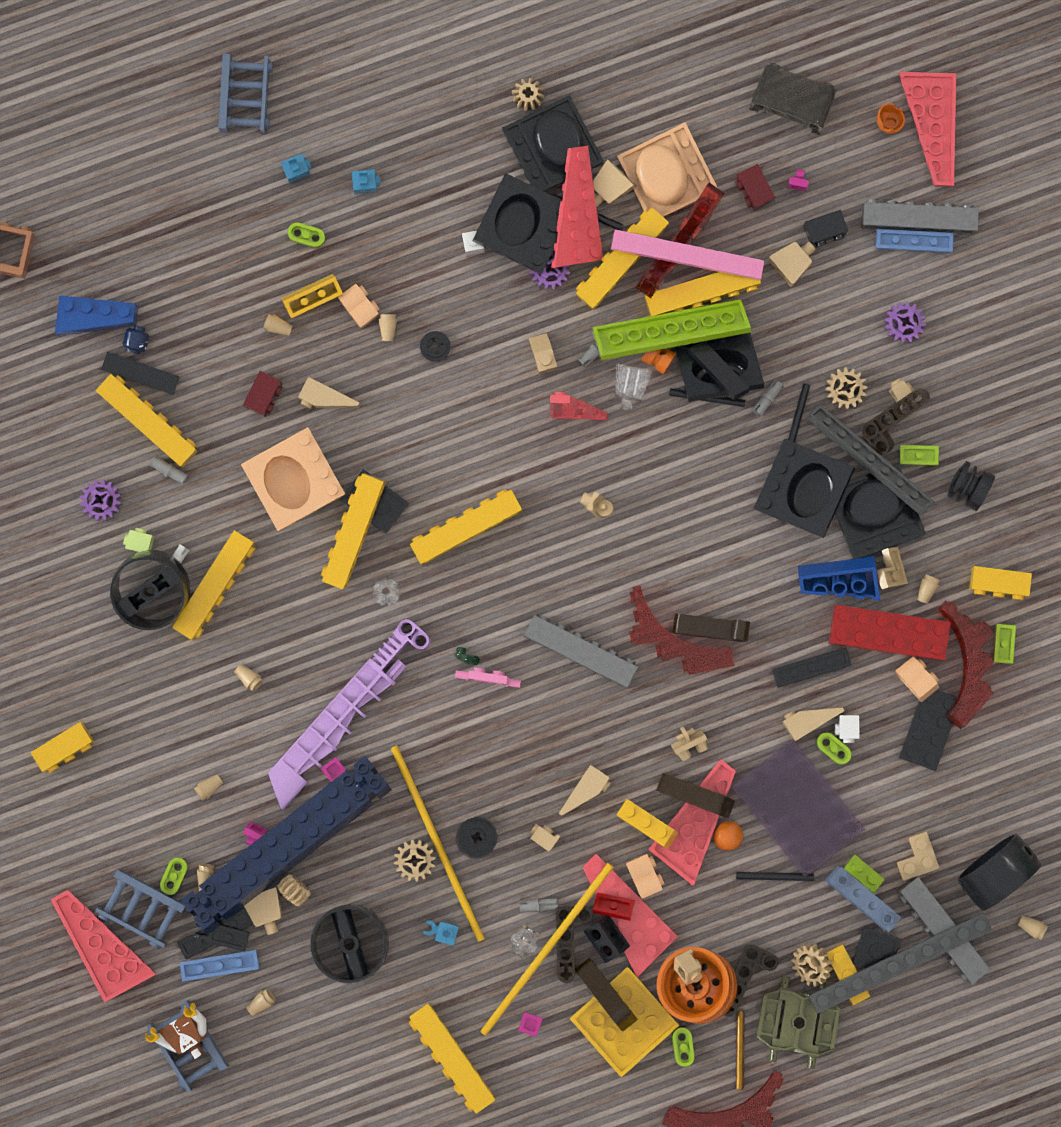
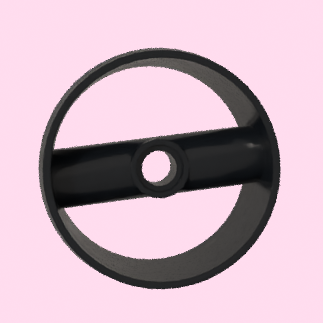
[110,550,190,630]
[957,833,1041,911]
[310,904,389,984]

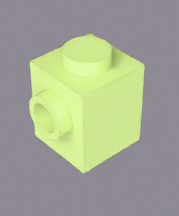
[123,528,155,553]

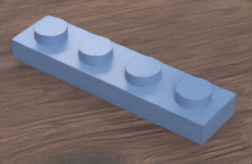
[876,229,953,253]
[179,950,260,982]

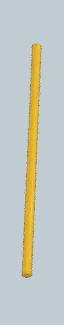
[390,745,485,942]
[480,863,614,1036]

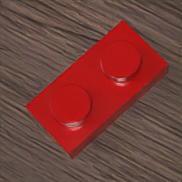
[592,892,635,921]

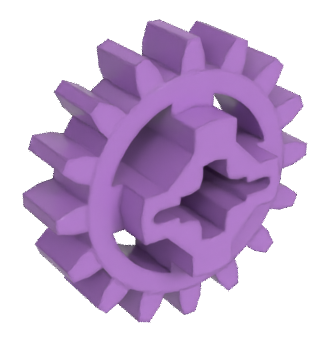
[530,249,570,290]
[884,302,926,344]
[79,479,122,521]

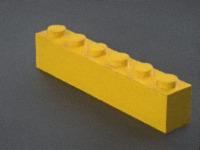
[576,208,669,310]
[644,272,761,316]
[95,374,198,468]
[321,473,386,589]
[410,489,522,566]
[172,530,256,641]
[409,1002,496,1114]

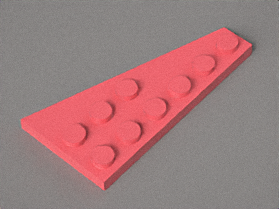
[899,72,956,187]
[551,146,603,268]
[550,392,607,420]
[648,759,736,886]
[583,854,678,977]
[51,890,156,1002]

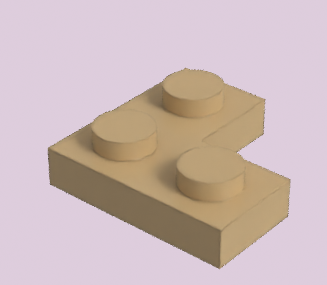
[877,547,908,589]
[896,832,939,881]

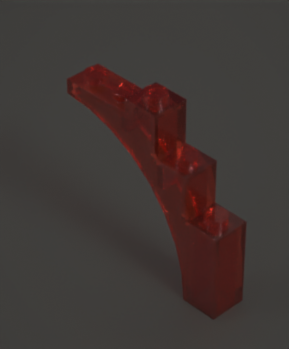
[635,182,725,298]
[629,586,734,675]
[936,600,994,729]
[662,1069,784,1127]

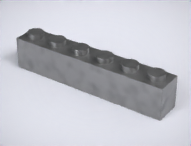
[861,200,979,234]
[524,614,638,688]
[898,877,990,984]

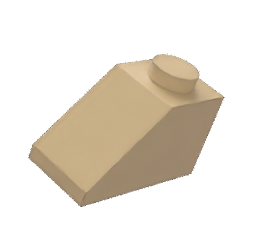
[529,333,557,375]

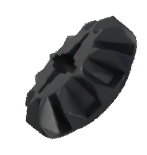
[420,331,450,362]

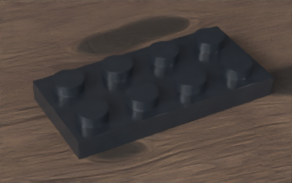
[899,690,961,771]

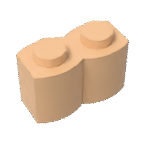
[338,284,380,329]
[896,657,939,702]
[626,854,664,899]

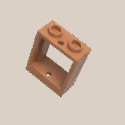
[0,222,35,279]

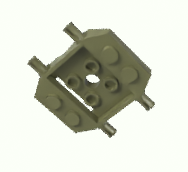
[756,976,840,1069]

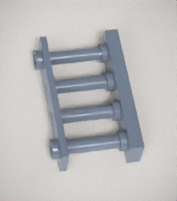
[218,54,273,135]
[825,865,902,932]
[95,869,186,949]
[147,1000,229,1093]

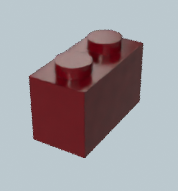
[735,164,775,211]
[243,371,283,417]

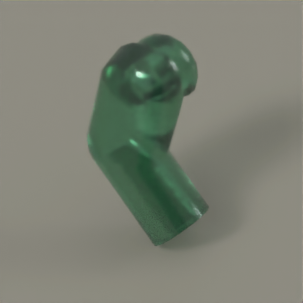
[455,647,480,665]

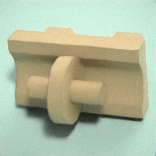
[580,492,614,519]
[671,727,708,761]

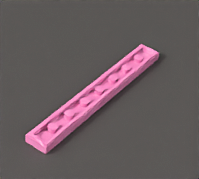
[611,230,764,280]

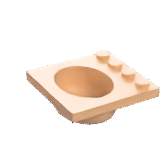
[617,123,719,218]
[241,427,346,532]

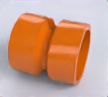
[641,348,677,375]

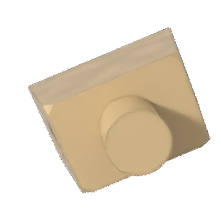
[593,160,636,207]
[768,241,816,287]
[244,887,283,935]

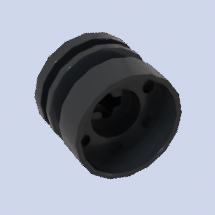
[947,461,995,511]
[456,817,498,859]

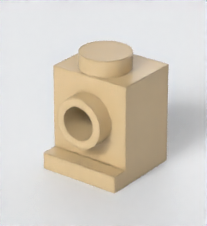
[889,378,920,410]
[530,824,560,852]
[674,950,703,985]

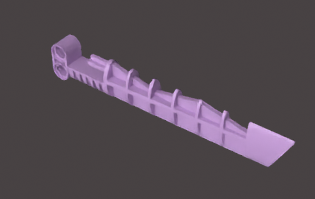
[268,619,431,810]

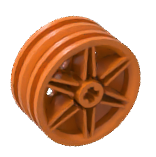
[657,947,737,1024]

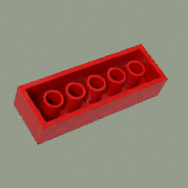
[828,605,951,661]

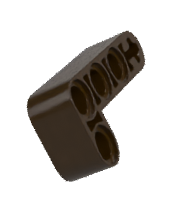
[862,389,930,455]
[672,614,750,642]
[656,773,735,819]
[556,906,593,983]
[724,944,779,1017]
[575,957,638,1032]

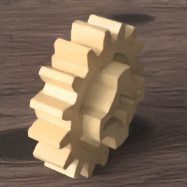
[825,367,867,410]
[394,840,436,882]
[791,943,833,986]

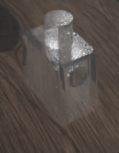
[615,364,652,411]

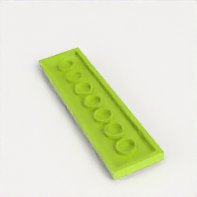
[593,299,751,361]

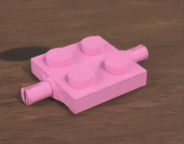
[455,668,521,688]

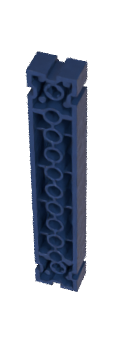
[180,756,392,935]

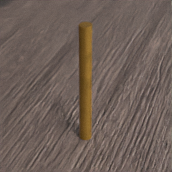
[736,1011,745,1090]

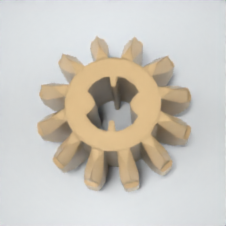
[512,78,544,111]
[277,874,311,906]

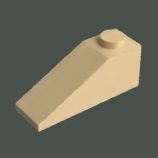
[298,377,361,409]
[782,708,845,741]
[559,765,610,815]

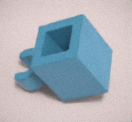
[281,153,312,183]
[352,169,380,194]
[423,920,459,946]

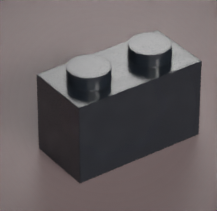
[803,210,848,247]

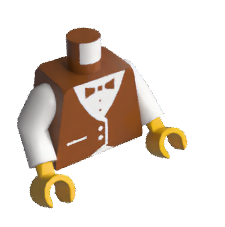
[145,1003,207,1059]

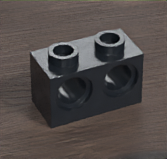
[584,916,630,963]

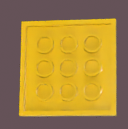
[570,966,679,1077]

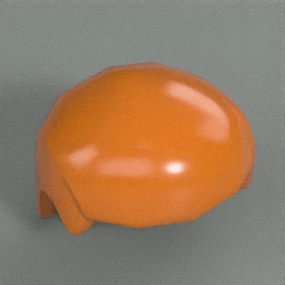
[876,103,905,134]
[712,821,744,851]

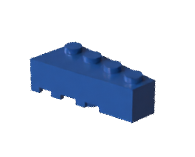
[55,295,138,337]
[798,556,880,601]

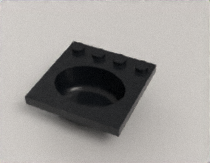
[502,95,604,192]
[472,173,562,274]
[675,333,764,402]
[753,439,855,538]
[835,463,926,559]

